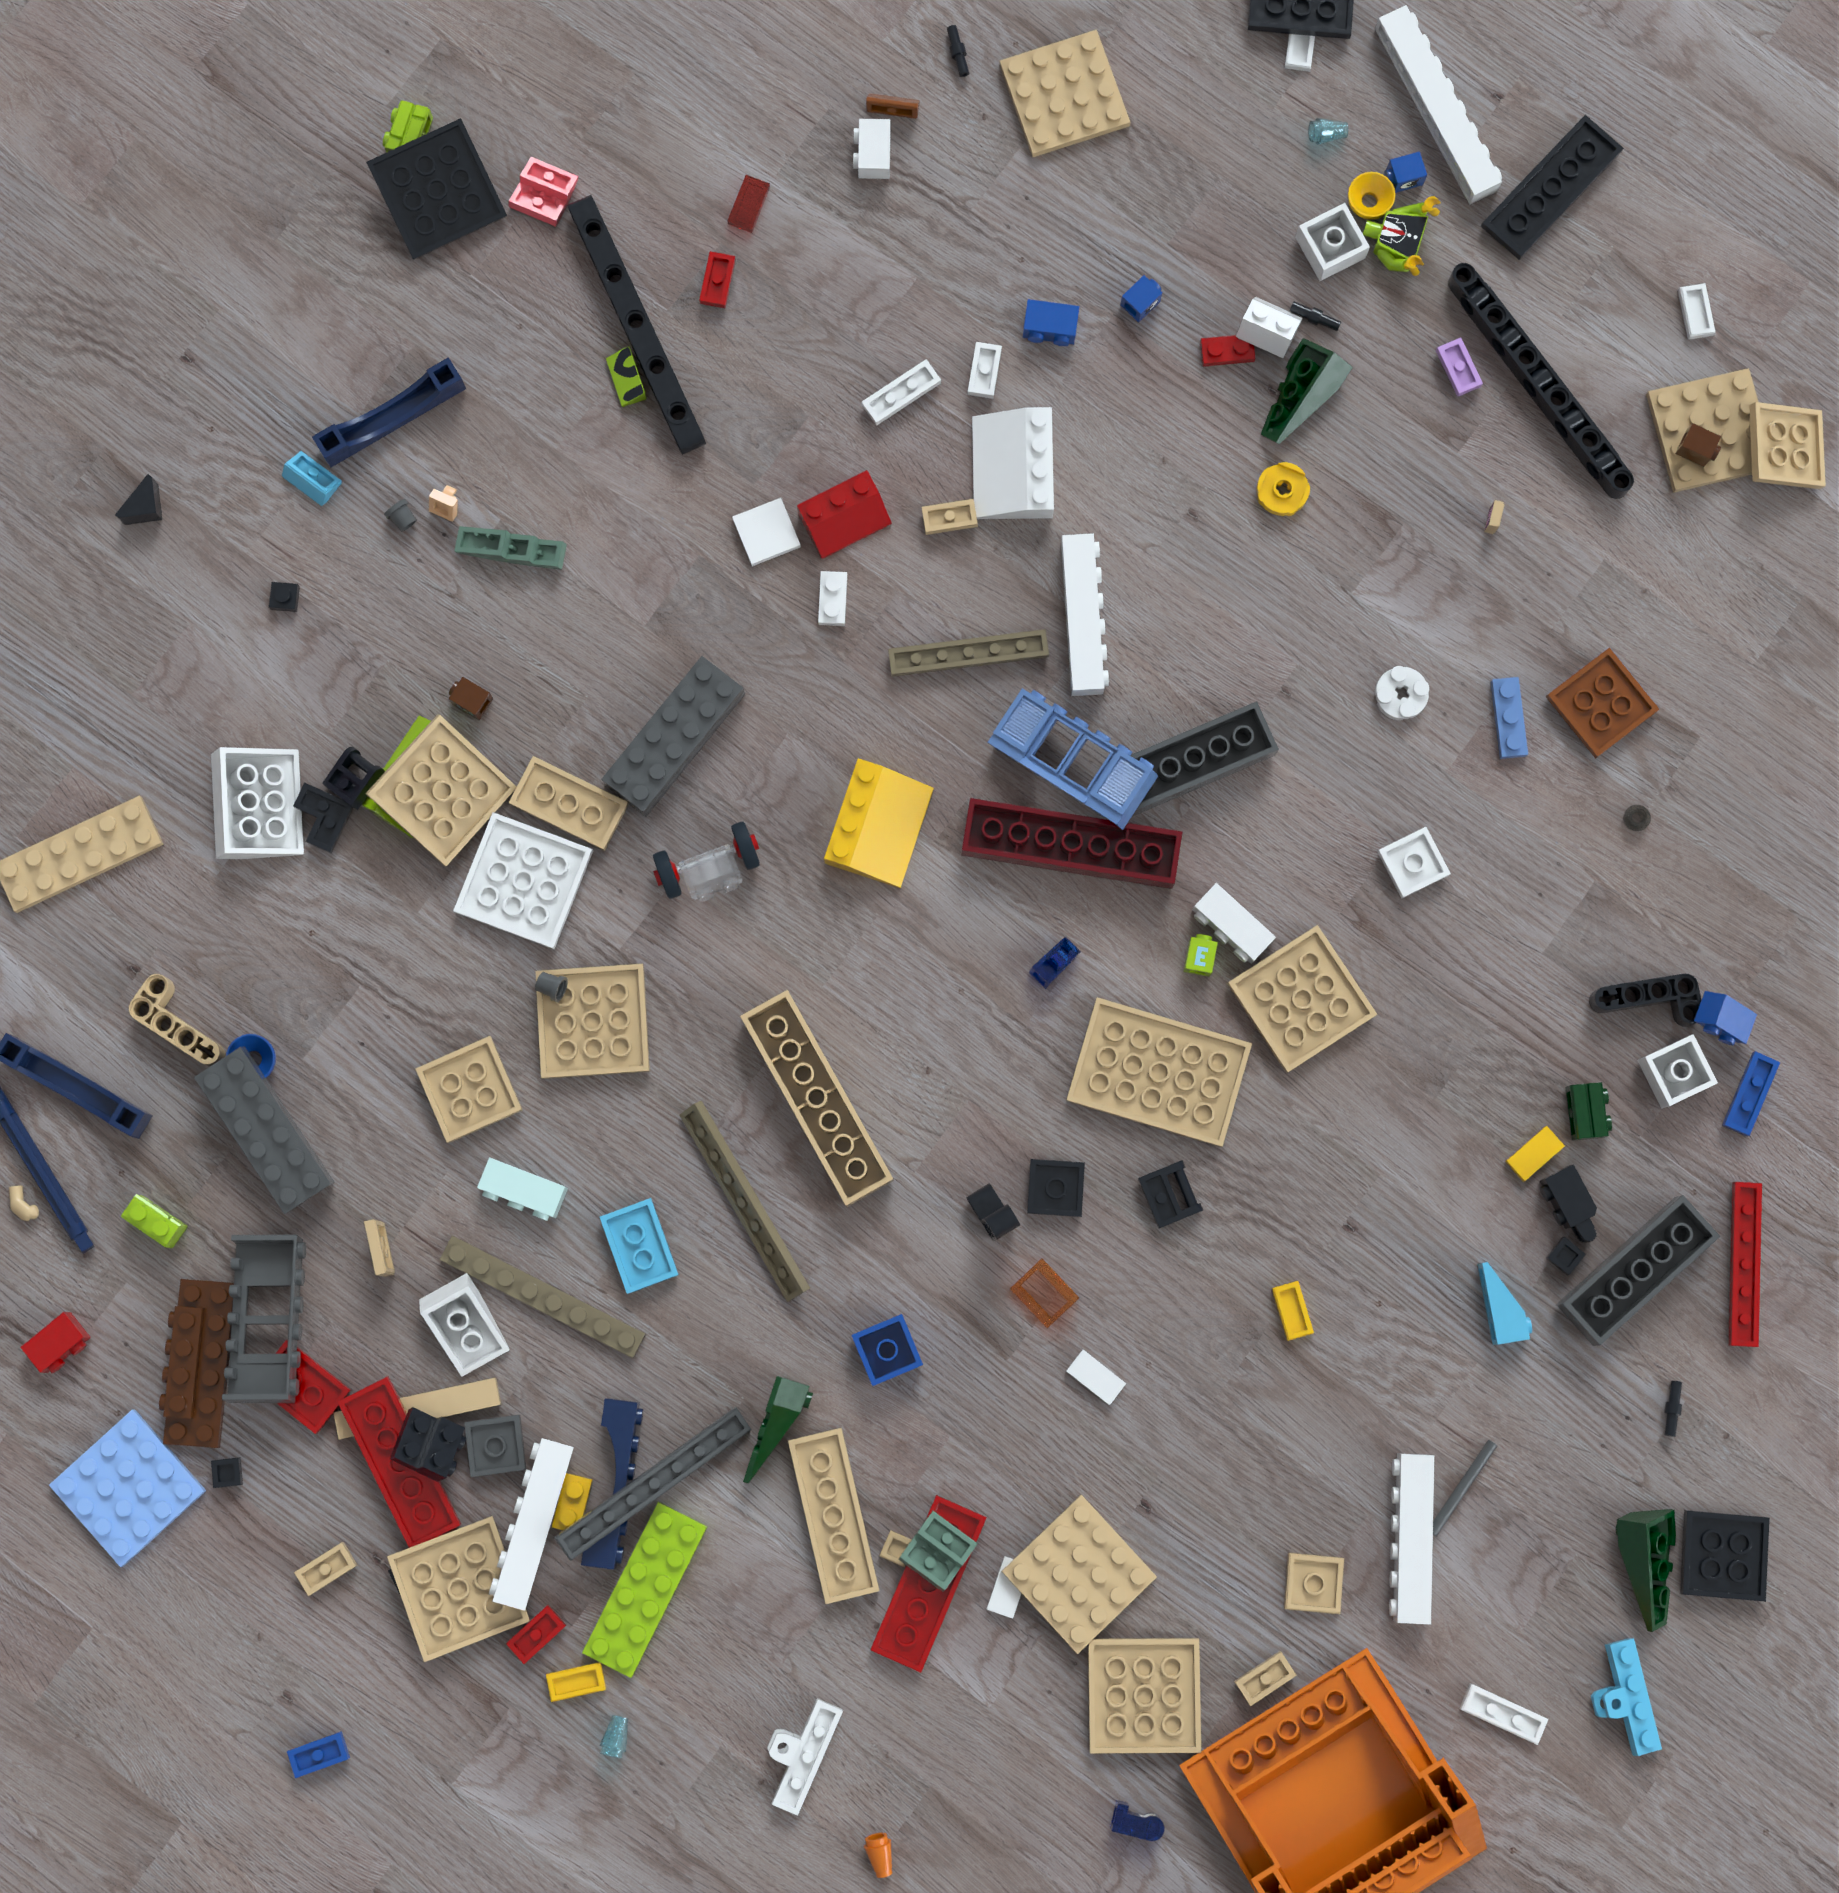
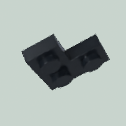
[293,782,354,854]

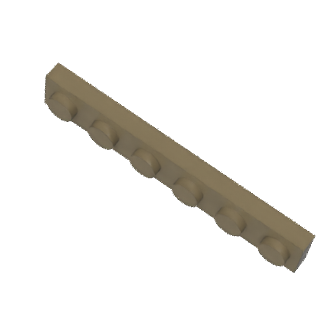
[888,629,1049,677]

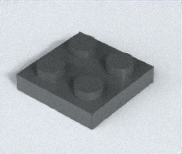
[464,1415,527,1477]

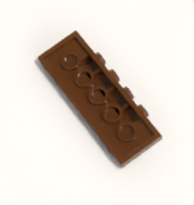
[159,1279,234,1448]

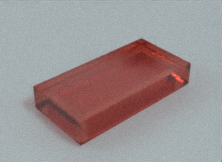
[727,175,770,233]

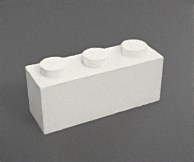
[1192,883,1276,964]

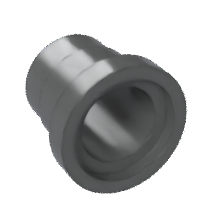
[384,499,417,532]
[535,972,568,1003]

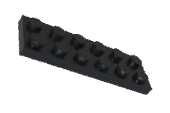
[1480,115,1624,260]

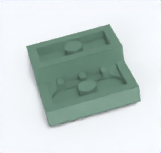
[899,1511,978,1592]

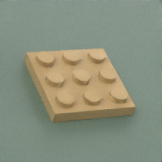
[1749,402,1826,489]
[416,1036,523,1143]

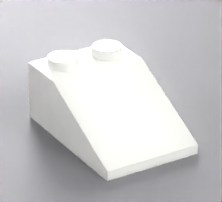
[419,1273,509,1377]

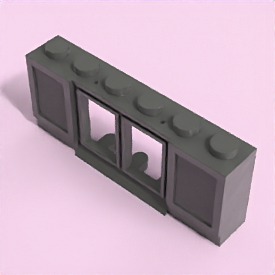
[222,1235,306,1403]

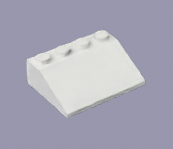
[972,407,1054,519]
[211,747,304,859]

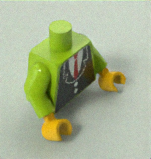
[1363,196,1441,276]

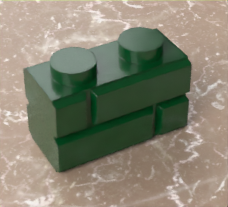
[1565,1082,1612,1141]

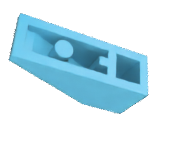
[1477,1262,1532,1345]

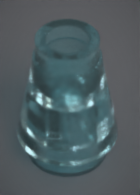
[1308,118,1349,145]
[599,1715,628,1759]

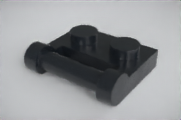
[322,747,385,810]
[1138,1160,1203,1229]

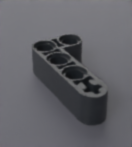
[1589,974,1701,1027]
[966,1183,1020,1241]

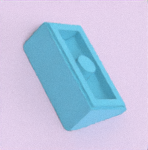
[282,451,342,506]

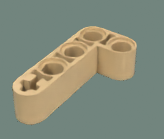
[129,974,225,1066]

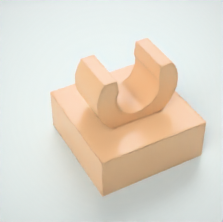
[429,485,458,522]

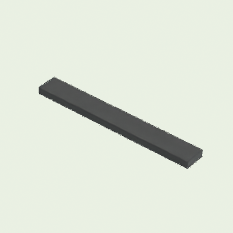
[554,1407,752,1561]

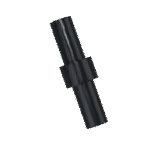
[947,25,970,77]
[1290,301,1341,331]
[1664,1381,1682,1437]

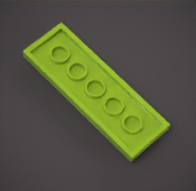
[582,1502,708,1678]

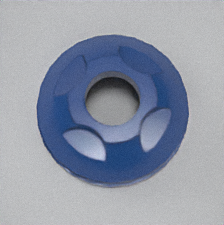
[226,1034,276,1078]

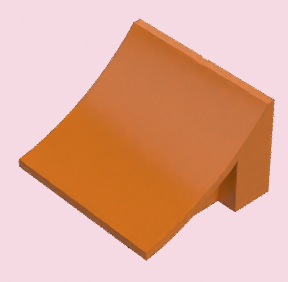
[1179,1648,1487,1893]

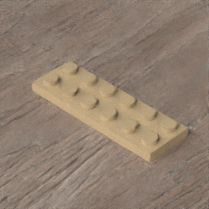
[0,795,164,913]
[788,1428,880,1604]

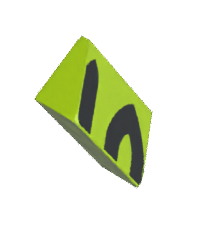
[606,346,647,407]

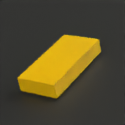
[1505,1126,1565,1182]
[1271,1281,1314,1341]
[546,1662,606,1702]

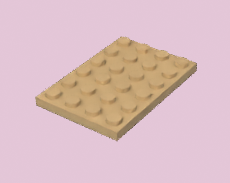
[1066,997,1252,1147]

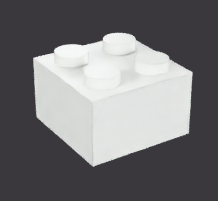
[1295,203,1370,281]
[1637,1034,1718,1109]

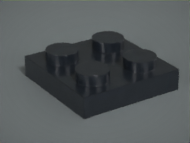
[1027,1159,1085,1217]

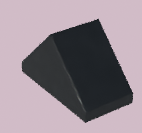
[115,474,162,525]

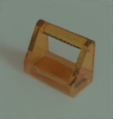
[1010,1258,1079,1328]

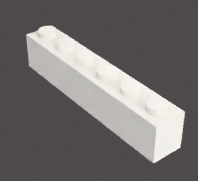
[1061,533,1109,696]
[489,1438,574,1611]
[1389,1453,1434,1624]

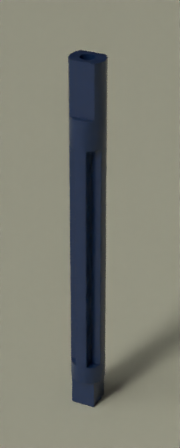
[0,1087,95,1253]

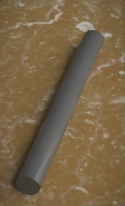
[1433,1440,1497,1537]

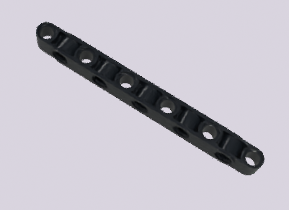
[567,195,706,455]
[1448,263,1634,499]

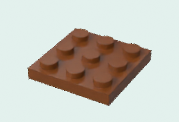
[1546,647,1659,759]

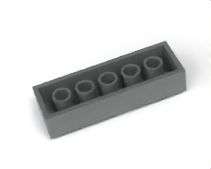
[601,656,745,817]
[1131,701,1279,817]
[194,1047,334,1214]
[1556,1195,1721,1346]

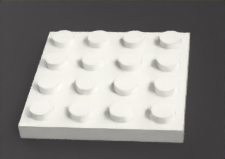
[453,812,593,949]

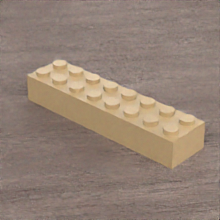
[740,990,894,1207]

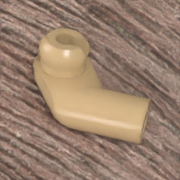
[9,1186,39,1221]

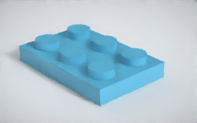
[600,1198,679,1294]

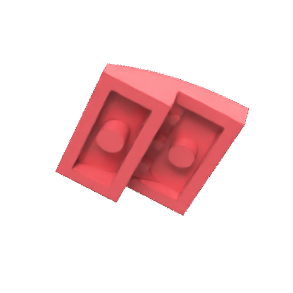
[509,157,578,227]

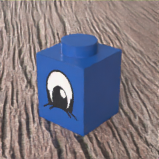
[1384,151,1427,193]
[1120,275,1162,323]

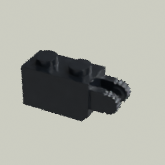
[1540,1164,1597,1243]

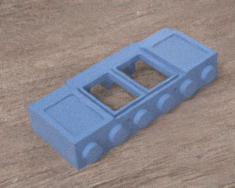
[988,688,1158,830]

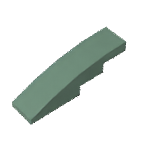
[454,526,567,570]

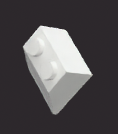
[1236,297,1303,358]

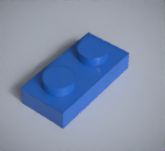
[287,1731,350,1778]

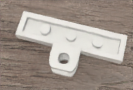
[767,1698,843,1816]

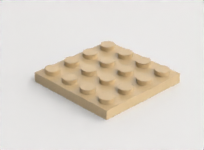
[999,30,1130,158]
[1646,368,1759,493]
[365,714,517,866]
[1227,925,1377,1073]
[536,964,650,1079]
[1001,1495,1157,1654]
[387,1516,530,1662]
[1088,1638,1201,1753]

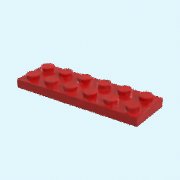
[337,1376,461,1548]
[870,1495,987,1673]

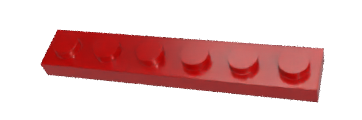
[1728,1182,1762,1347]

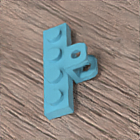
[1591,1638,1662,1756]

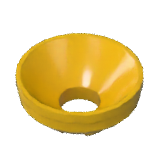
[1348,172,1396,220]

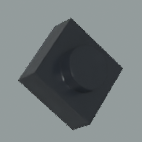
[269,582,300,612]
[1546,1237,1586,1275]
[211,1457,243,1488]

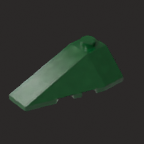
[1261,338,1353,444]

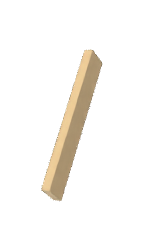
[334,1378,501,1439]

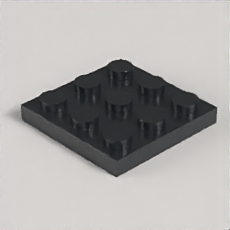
[1680,1510,1770,1602]

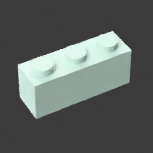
[477,1157,568,1221]

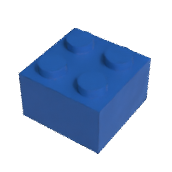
[851,1314,923,1386]

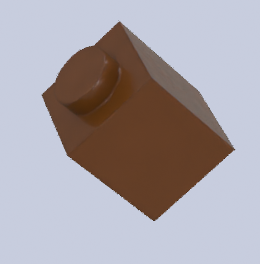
[1675,423,1721,467]
[449,677,493,720]

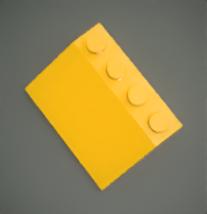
[824,758,934,888]

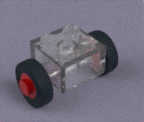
[653,821,760,902]

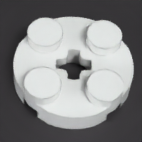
[1375,666,1429,720]

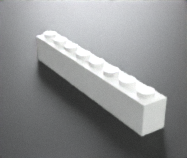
[1375,5,1502,205]

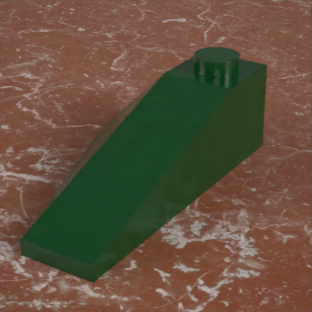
[743,1376,813,1483]
[1616,1509,1676,1632]

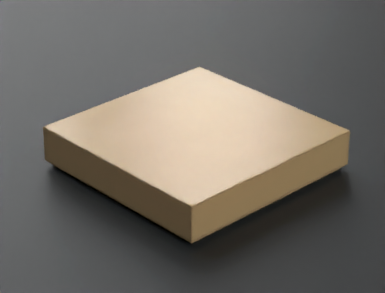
[364,1219,395,1277]
[1284,1553,1344,1614]

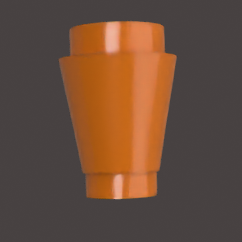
[864,1832,893,1878]

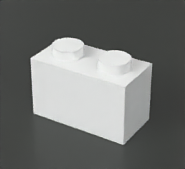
[853,119,891,179]

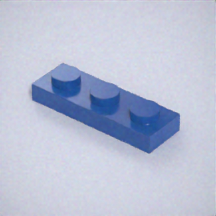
[1722,1051,1780,1137]

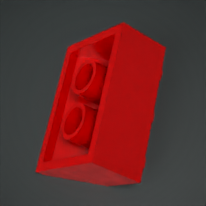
[797,470,892,559]

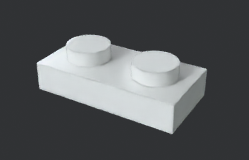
[968,342,1002,399]
[818,571,847,626]

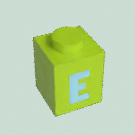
[1183,934,1218,977]

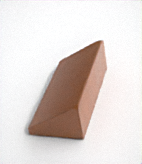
[866,94,920,119]

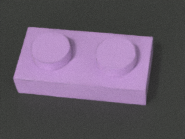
[1436,338,1483,397]

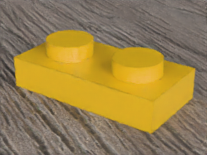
[552,1473,593,1530]

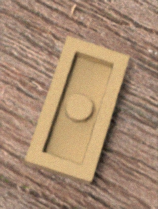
[922,499,978,535]
[294,1542,358,1596]
[1234,1651,1297,1706]

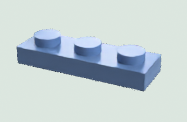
[1490,677,1528,759]

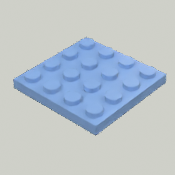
[49,1409,206,1567]

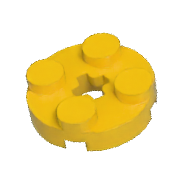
[1256,462,1310,516]

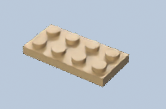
[509,756,629,851]

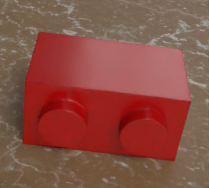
[20,1312,91,1373]

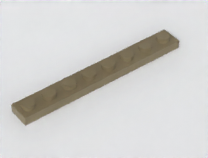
[679,1100,810,1302]
[439,1236,646,1358]

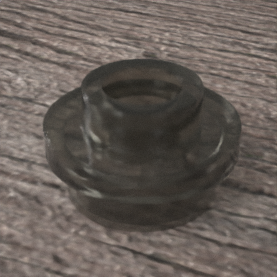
[1623,805,1651,831]

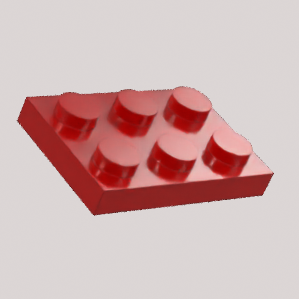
[275,1340,352,1434]

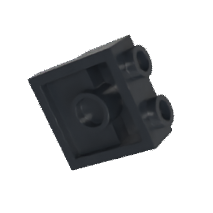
[390,1407,466,1482]

